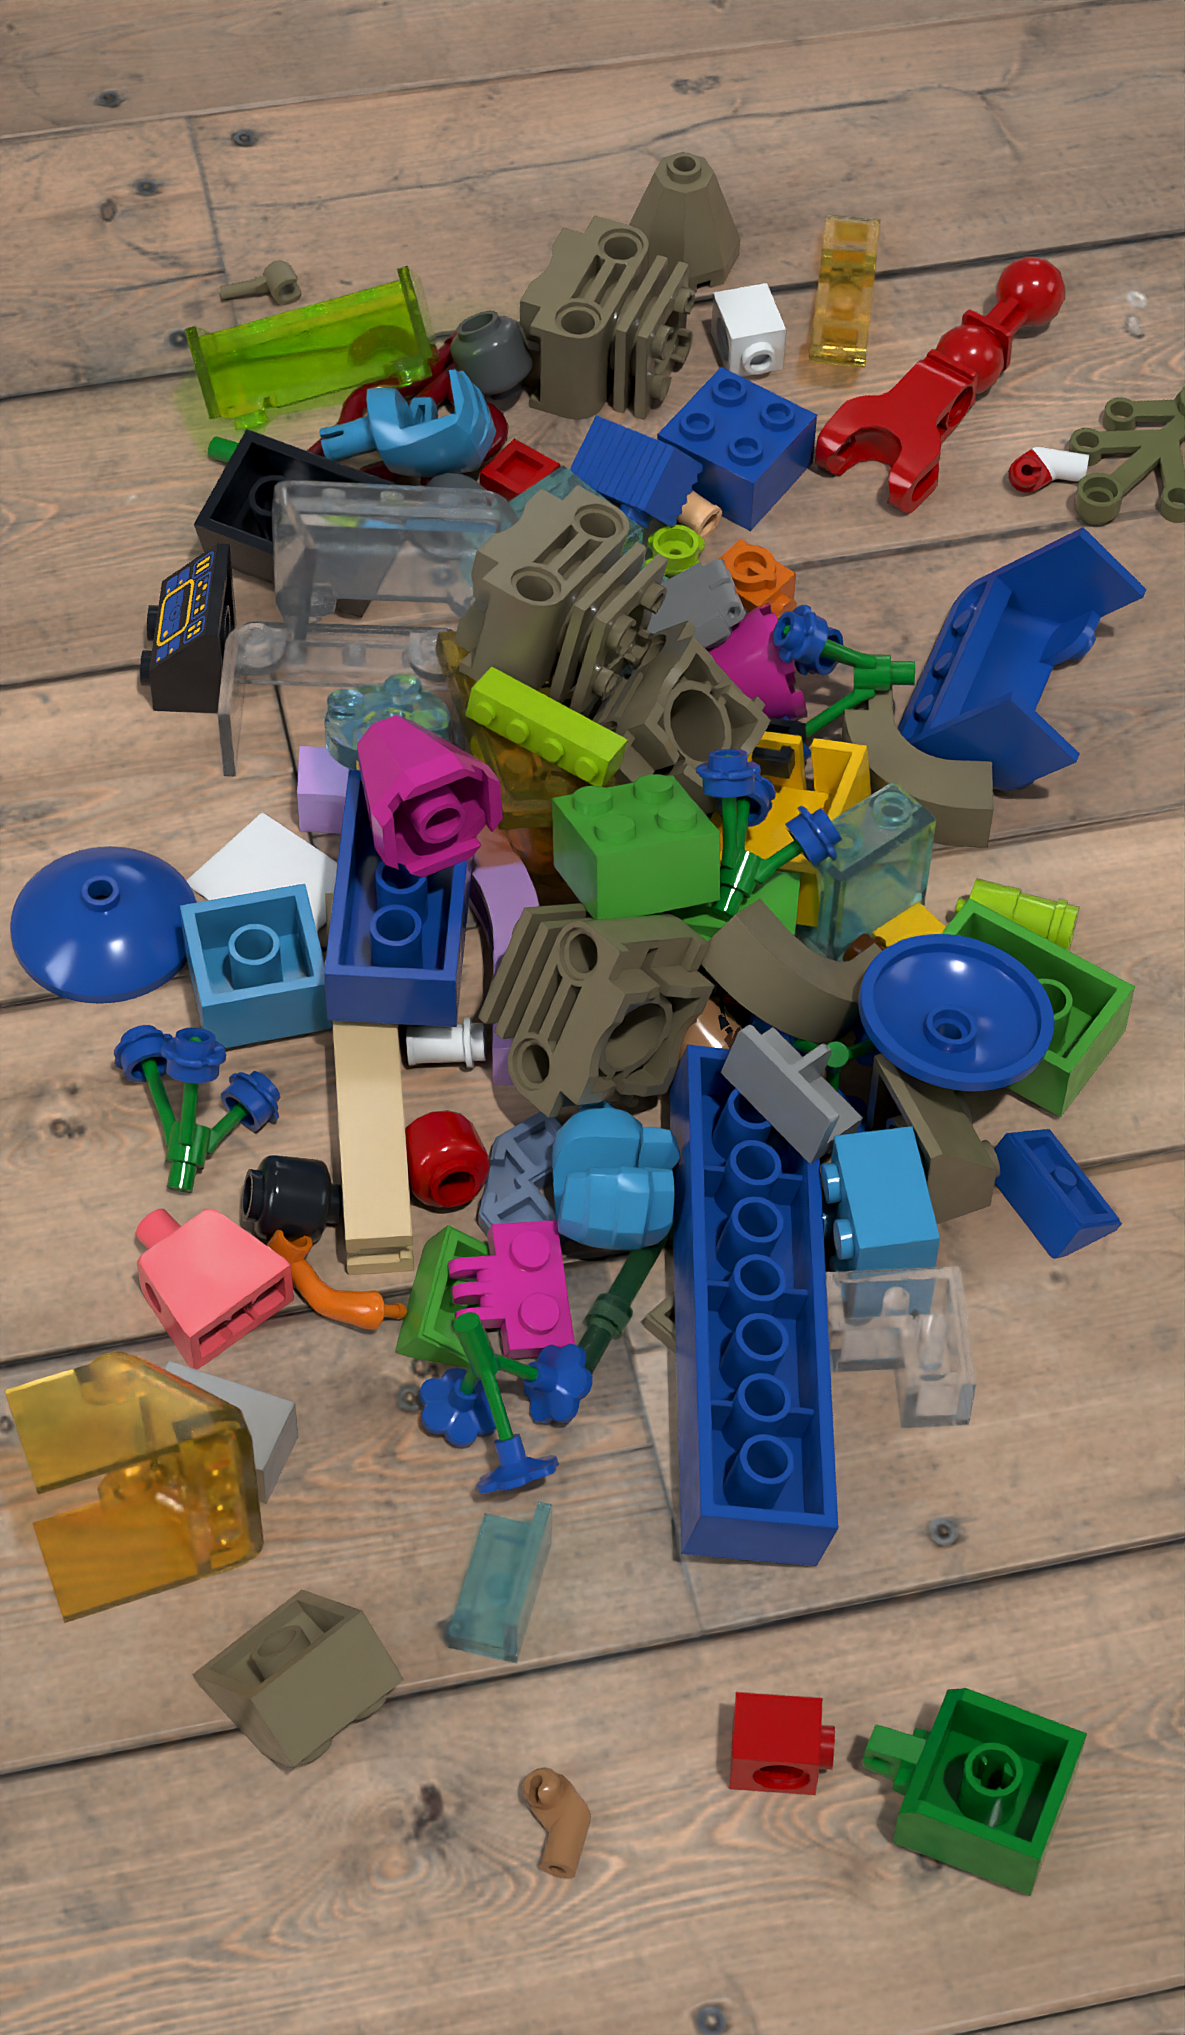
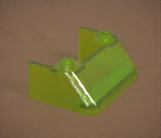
[184,266,440,431]

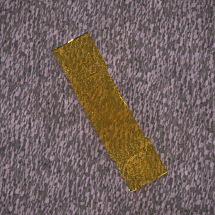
[809,214,881,368]

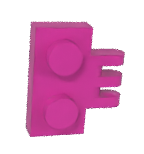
[448,1220,575,1359]

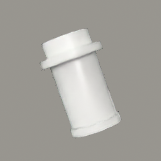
[406,1017,487,1068]

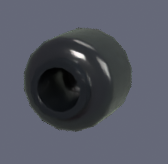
[242,1155,342,1243]

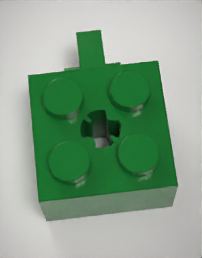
[862,1688,1087,1896]

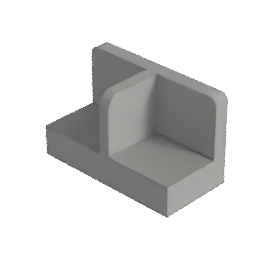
[721,1025,863,1165]

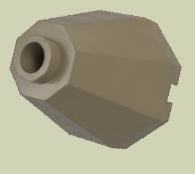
[629,152,740,292]

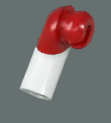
[1008,447,1089,493]

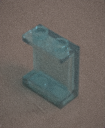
[795,782,937,962]

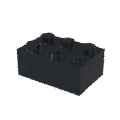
[194,429,413,617]

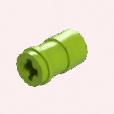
[955,878,1080,951]

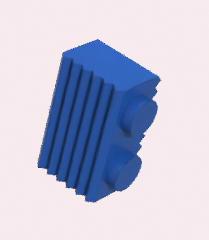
[565,415,703,529]

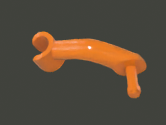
[266,1230,407,1330]

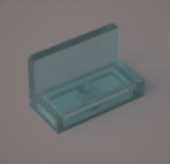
[448,1501,552,1664]

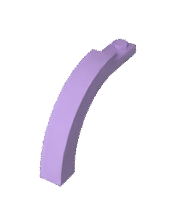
[297,746,539,1085]

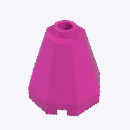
[357,715,503,878]

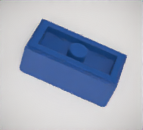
[994,1129,1122,1259]

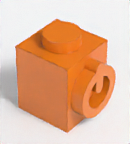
[719,539,797,620]

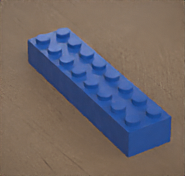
[669,1045,838,1566]

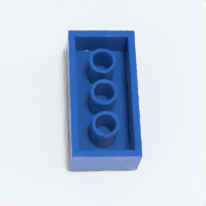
[324,770,473,1027]

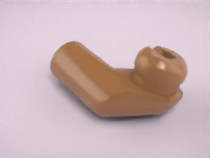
[523,1767,591,1879]

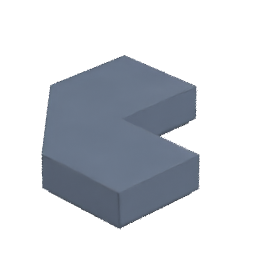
[479,1111,570,1246]

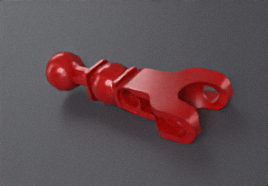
[815,256,1066,514]

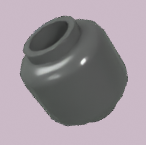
[450,311,533,400]

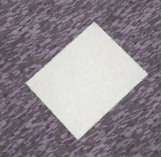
[186,812,337,931]

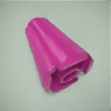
[707,603,808,721]

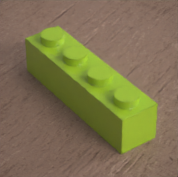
[465,666,628,787]

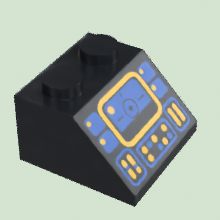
[140,543,237,714]

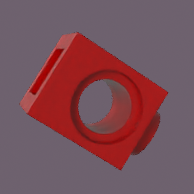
[729,1692,835,1795]

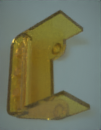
[4,1351,264,1623]

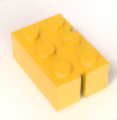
[710,731,872,928]

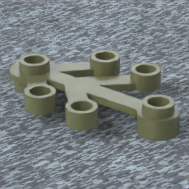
[1068,386,1185,526]

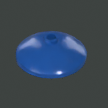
[10,846,197,1004]
[858,934,1054,1091]

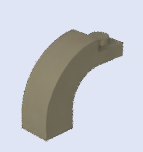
[841,685,994,848]
[701,899,882,1043]

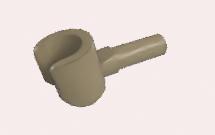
[220,260,302,305]

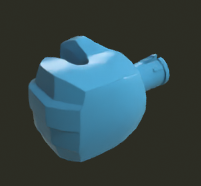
[320,369,496,478]
[552,1101,680,1250]

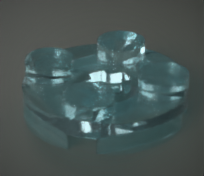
[324,674,450,771]

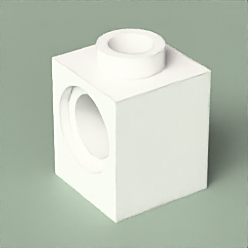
[711,283,786,377]

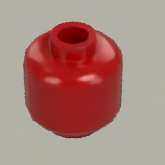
[405,1110,491,1208]

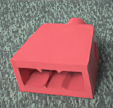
[135,1209,294,1370]

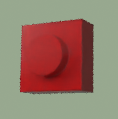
[480,439,560,512]

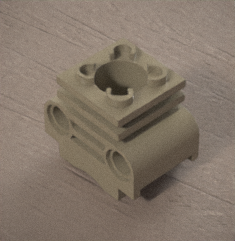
[520,215,695,420]
[454,485,669,714]
[548,620,771,815]
[478,903,715,1118]

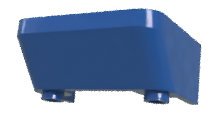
[898,527,1147,792]

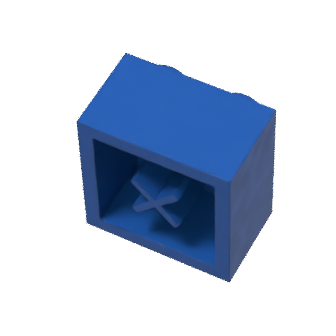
[657,367,817,531]

